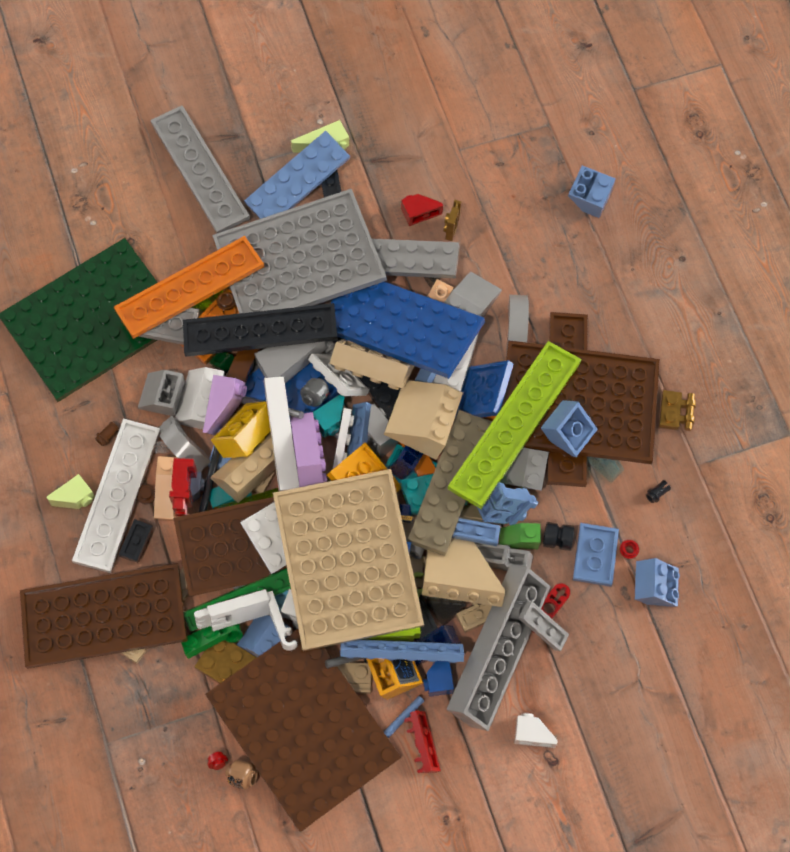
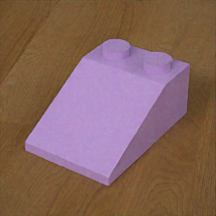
[203,375,247,435]

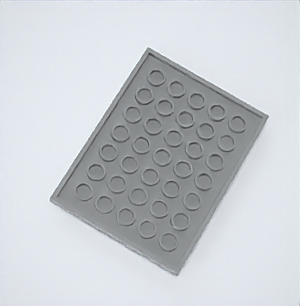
[212,189,387,314]

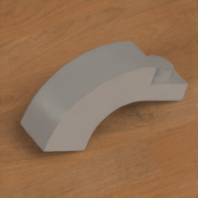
[159,415,211,472]

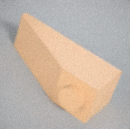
[154,456,177,520]

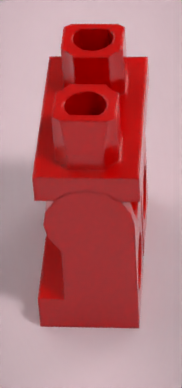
[169,458,197,516]

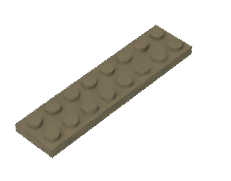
[407,410,492,556]

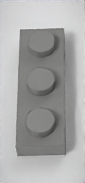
[518,601,569,651]

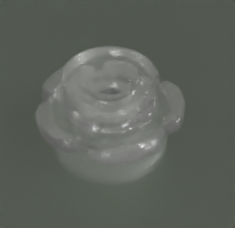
[153,441,170,454]

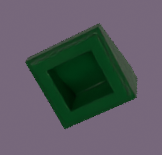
[209,352,235,376]

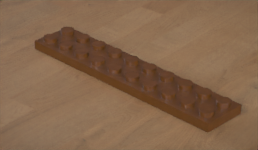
[547,312,588,487]

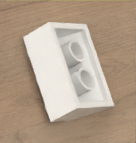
[175,367,225,430]

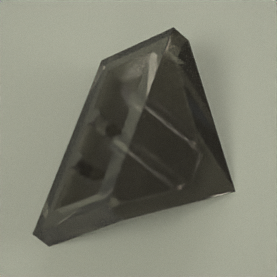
[426,597,466,627]

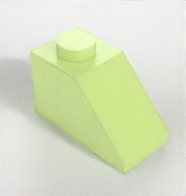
[47,474,95,509]

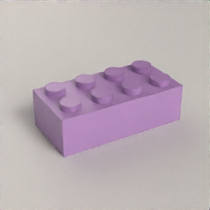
[290,412,327,487]

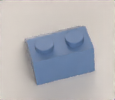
[541,400,597,457]
[237,615,291,657]

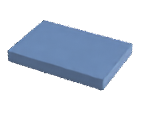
[572,523,619,587]

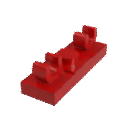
[404,710,441,773]

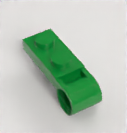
[181,624,243,659]

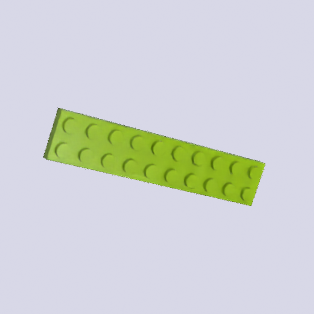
[448,341,581,509]

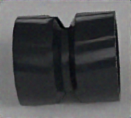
[543,522,574,551]

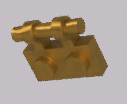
[659,390,696,431]

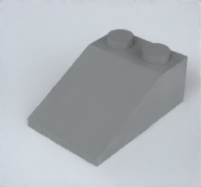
[444,272,502,317]
[500,448,549,491]

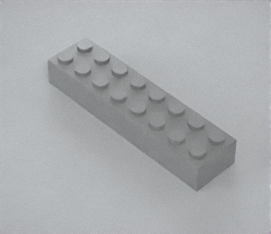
[446,565,551,731]

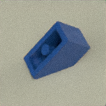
[423,661,454,697]

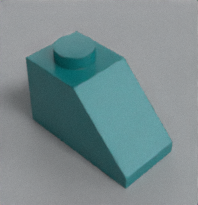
[313,395,345,438]

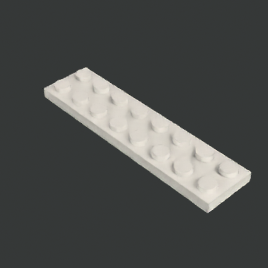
[72,418,160,573]

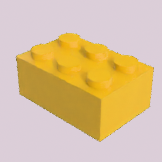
[211,401,271,458]

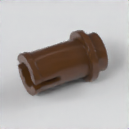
[95,422,119,446]

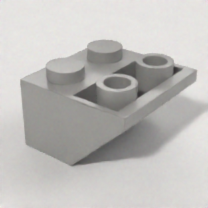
[138,370,185,417]
[368,404,398,459]

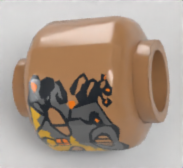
[225,760,258,790]

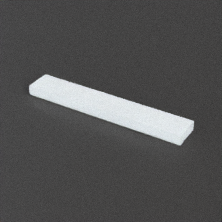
[264,377,299,491]

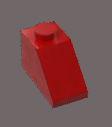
[401,194,443,226]

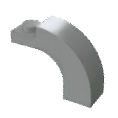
[506,294,529,356]

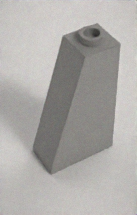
[255,341,326,383]

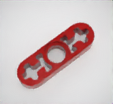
[531,583,570,633]

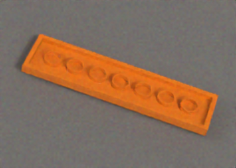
[114,236,264,339]

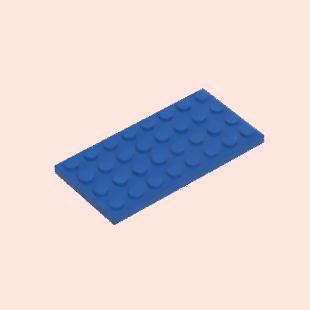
[331,282,485,379]

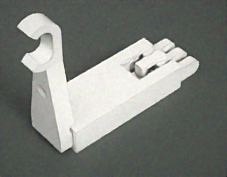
[194,589,297,650]

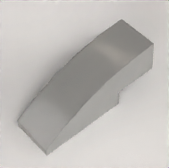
[474,542,533,571]

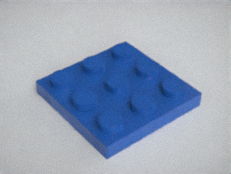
[455,360,514,419]

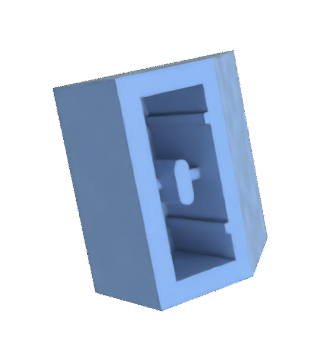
[568,165,616,218]
[635,558,679,607]

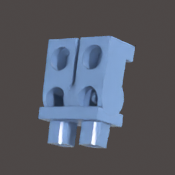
[477,482,538,525]

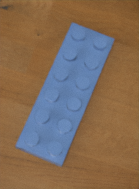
[244,131,350,219]

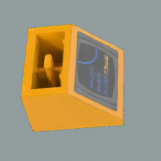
[366,658,424,700]

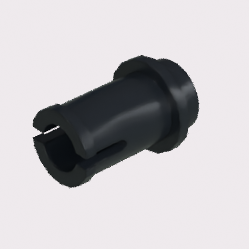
[646,480,671,503]

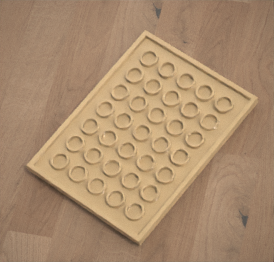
[273,469,424,651]

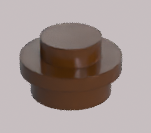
[216,292,235,310]
[137,485,155,504]

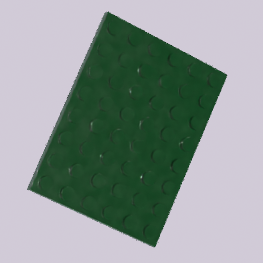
[0,238,158,402]

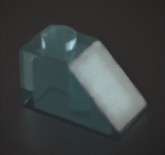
[587,456,624,483]

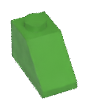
[499,523,540,549]

